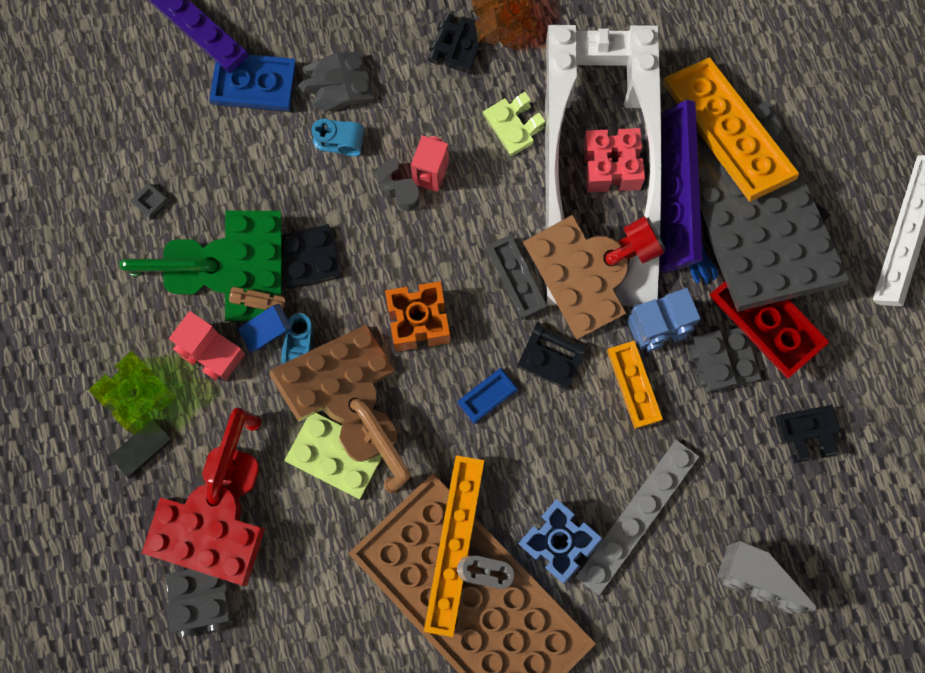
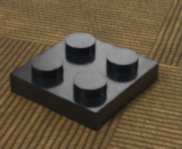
[282,224,341,290]

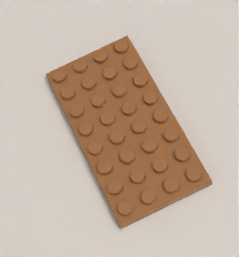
[348,473,596,673]

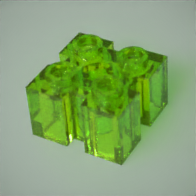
[88,350,177,435]

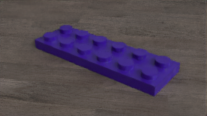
[659,100,703,273]

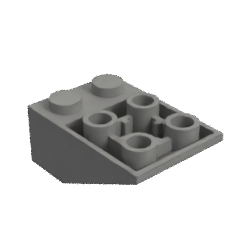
[717,541,816,615]

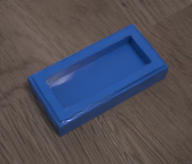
[238,303,292,353]
[457,368,518,424]

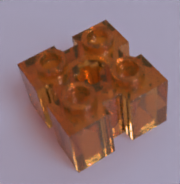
[472,0,539,49]

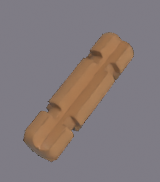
[229,287,285,310]

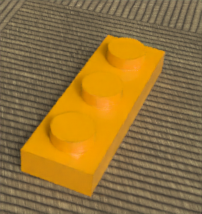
[607,341,663,430]

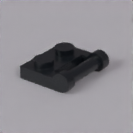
[517,322,588,390]

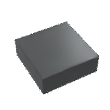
[131,182,170,220]

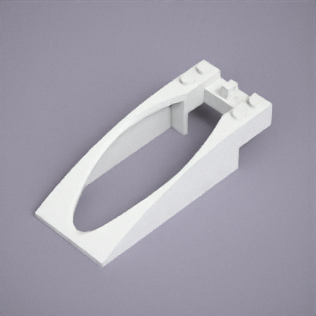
[545,25,661,306]

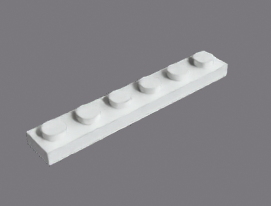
[873,155,925,306]

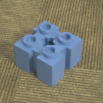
[627,288,700,352]
[518,499,603,584]

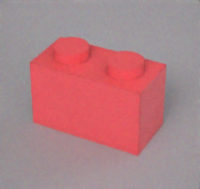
[411,135,449,192]

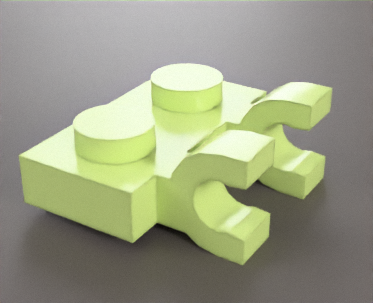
[483,92,545,157]

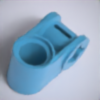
[311,119,365,156]
[281,313,315,364]

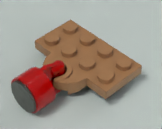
[523,214,666,339]

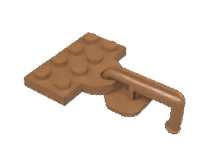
[269,325,410,494]

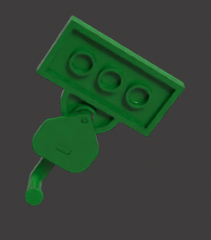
[119,210,282,322]

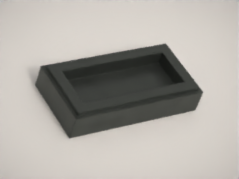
[109,419,173,479]

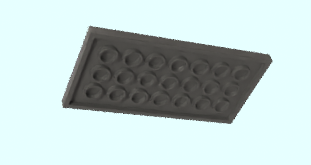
[696,101,849,312]

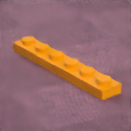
[424,455,484,637]

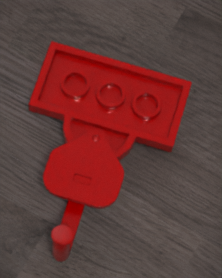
[142,407,265,586]

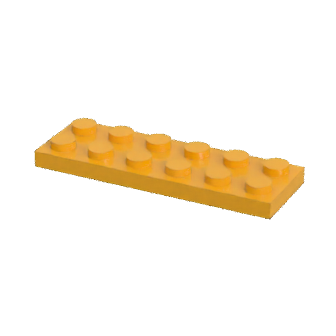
[663,57,799,202]

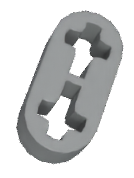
[457,556,514,589]

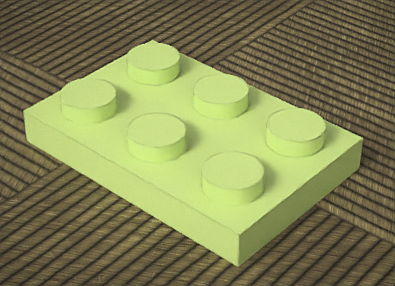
[284,413,383,500]

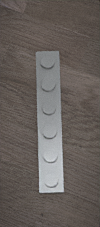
[575,440,699,596]

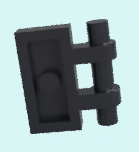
[428,13,487,74]

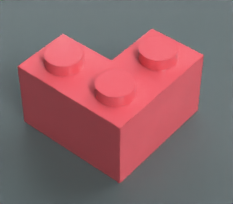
[169,311,245,381]

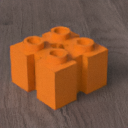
[385,281,450,352]

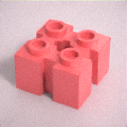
[583,128,645,193]

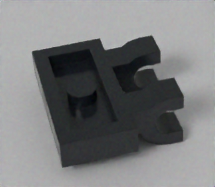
[775,405,840,464]

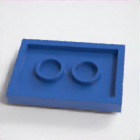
[209,54,297,112]

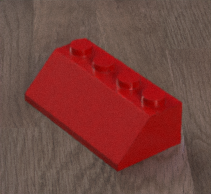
[709,281,829,379]

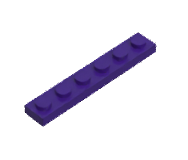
[147,0,249,74]

